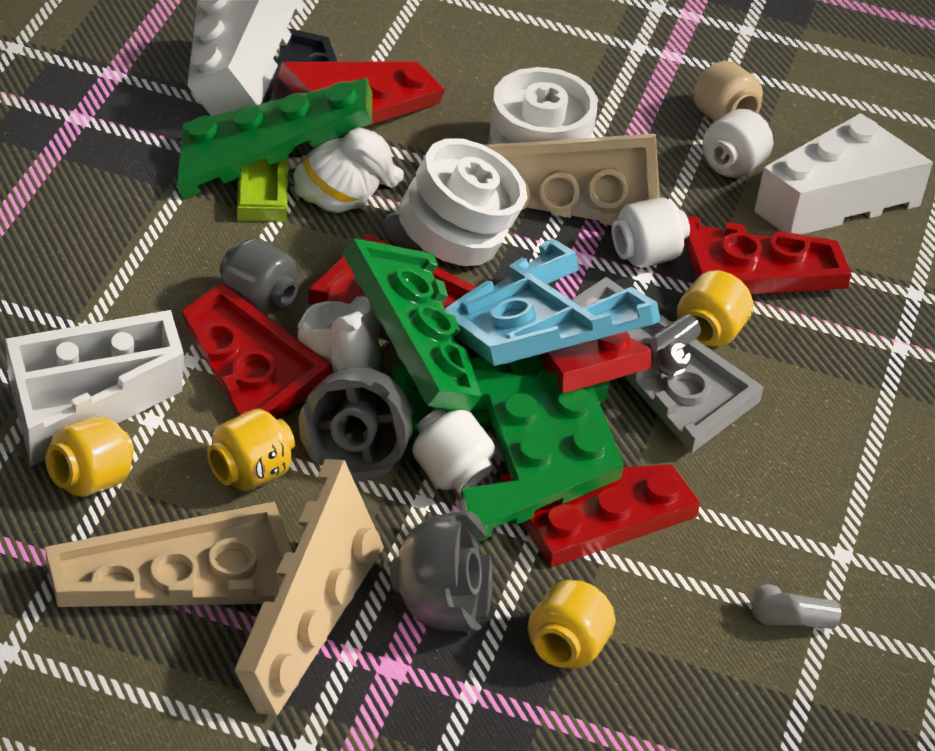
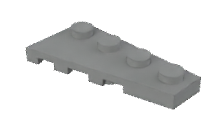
[572,277,764,453]

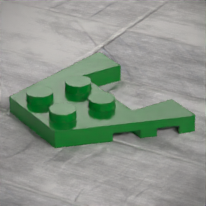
[428,369,624,542]

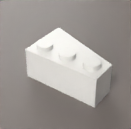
[187,0,305,116]
[754,113,933,234]
[6,310,184,467]

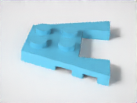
[445,238,660,366]

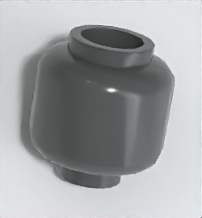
[220,238,298,315]

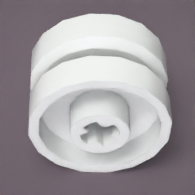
[489,67,598,144]
[398,139,527,266]

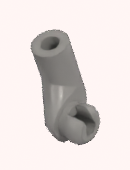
[751,584,841,629]

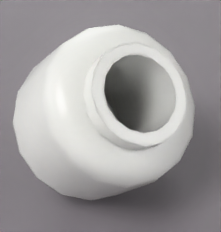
[702,109,773,178]
[612,197,690,268]
[412,408,495,493]

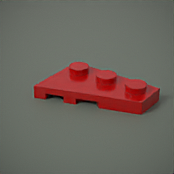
[684,216,852,294]
[182,282,331,420]

